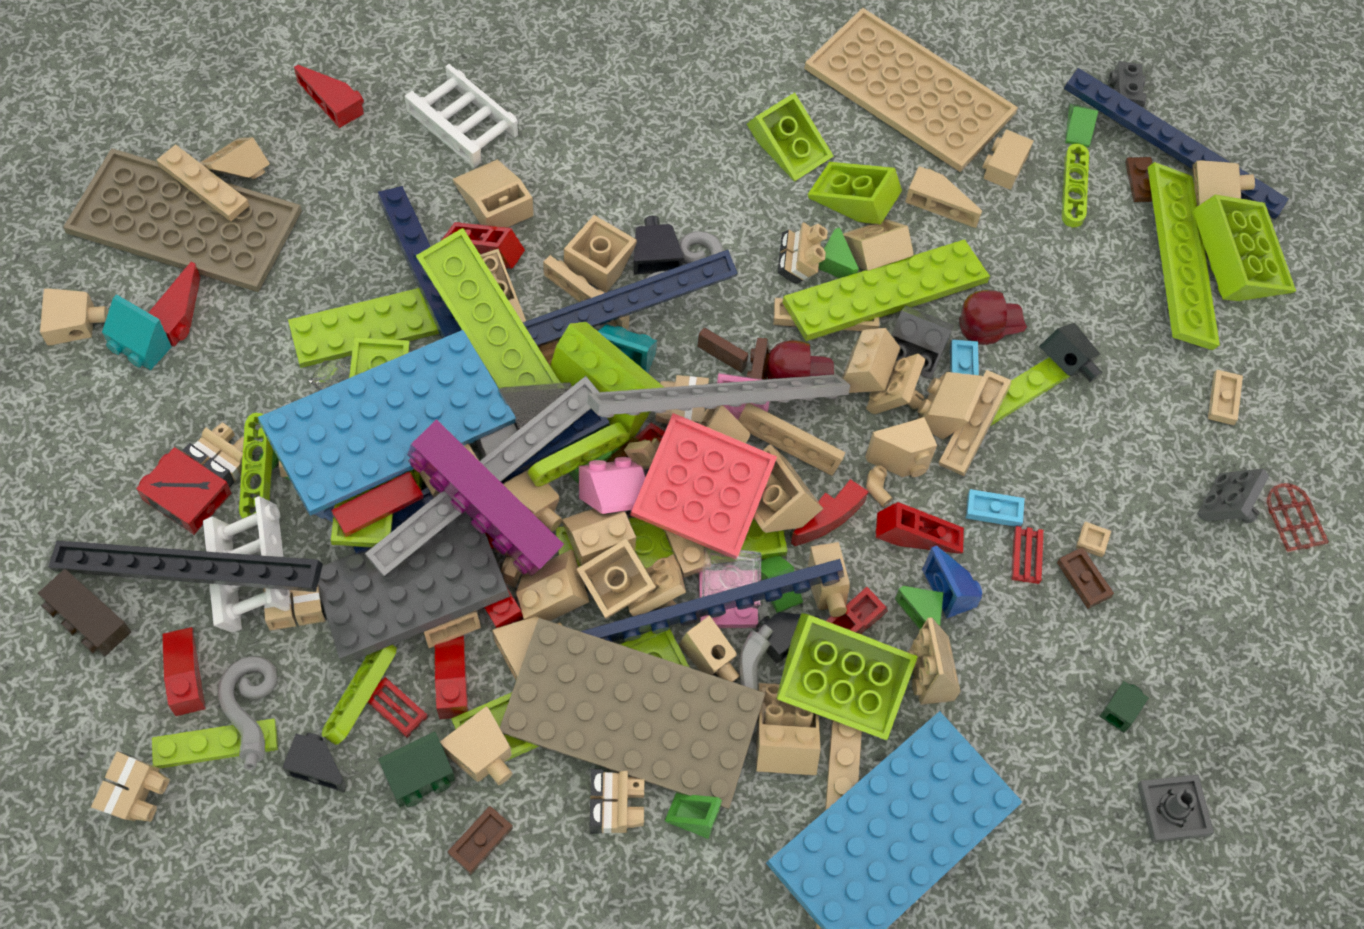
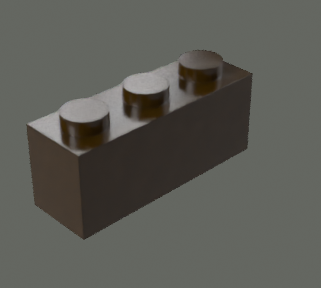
[38,569,131,657]

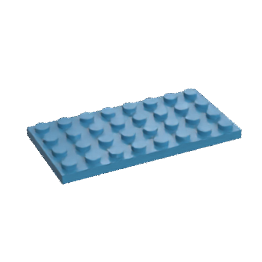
[258,330,516,516]
[766,711,1022,929]

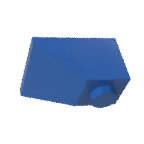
[922,546,982,618]

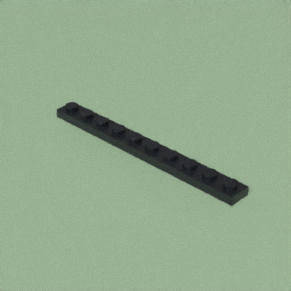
[48,540,323,592]

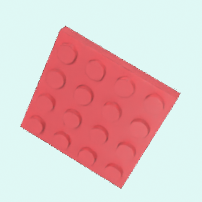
[630,413,777,559]

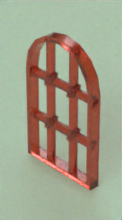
[1267,483,1329,552]

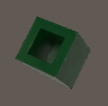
[1099,681,1149,733]

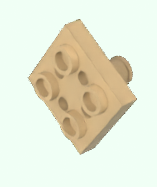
[866,354,925,414]
[628,554,686,616]

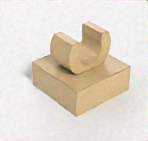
[624,438,660,470]

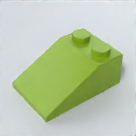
[746,92,834,181]
[807,162,902,225]

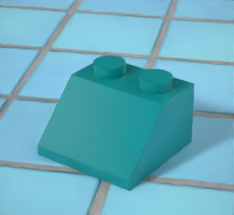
[102,294,172,370]
[598,324,657,373]

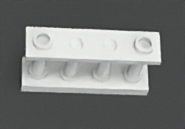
[405,64,518,168]
[203,496,290,632]

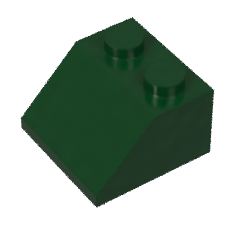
[378,731,455,808]

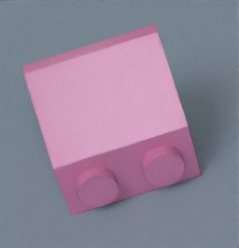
[579,457,646,514]

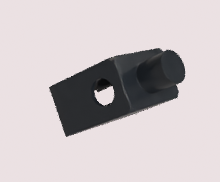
[633,215,683,275]
[1039,323,1102,383]

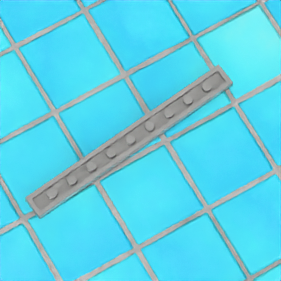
[587,374,850,418]
[365,376,599,577]

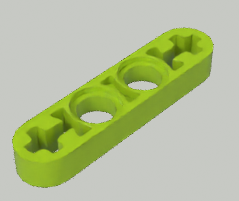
[1061,144,1089,228]
[239,413,273,519]
[528,423,629,487]
[321,645,397,745]

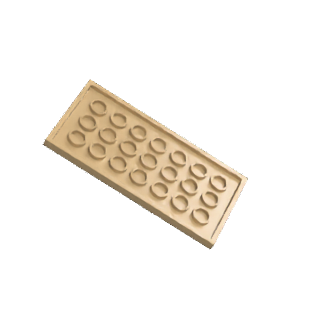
[804,8,1018,172]

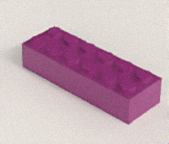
[407,419,564,576]

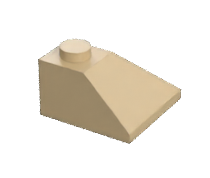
[200,137,270,179]

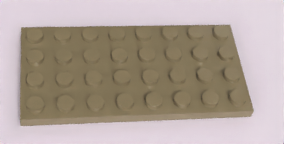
[63,148,302,292]
[500,618,765,810]

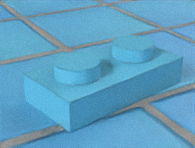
[950,340,979,375]
[965,489,1025,527]

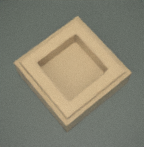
[1076,522,1111,557]

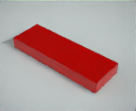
[331,472,423,537]

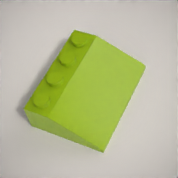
[1192,194,1296,301]
[550,322,665,449]
[776,613,918,740]

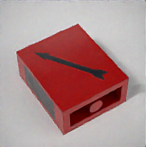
[136,447,232,535]

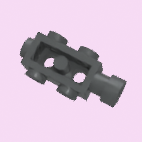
[1108,61,1146,127]

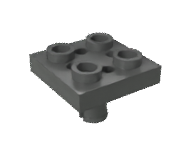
[1197,468,1269,523]
[1137,774,1214,843]

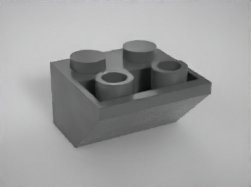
[891,306,954,379]

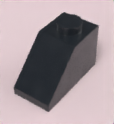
[756,612,822,664]
[282,733,346,792]

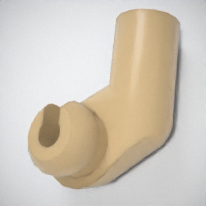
[866,465,893,507]

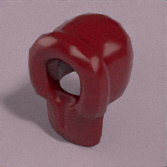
[959,290,1027,345]
[767,340,834,380]

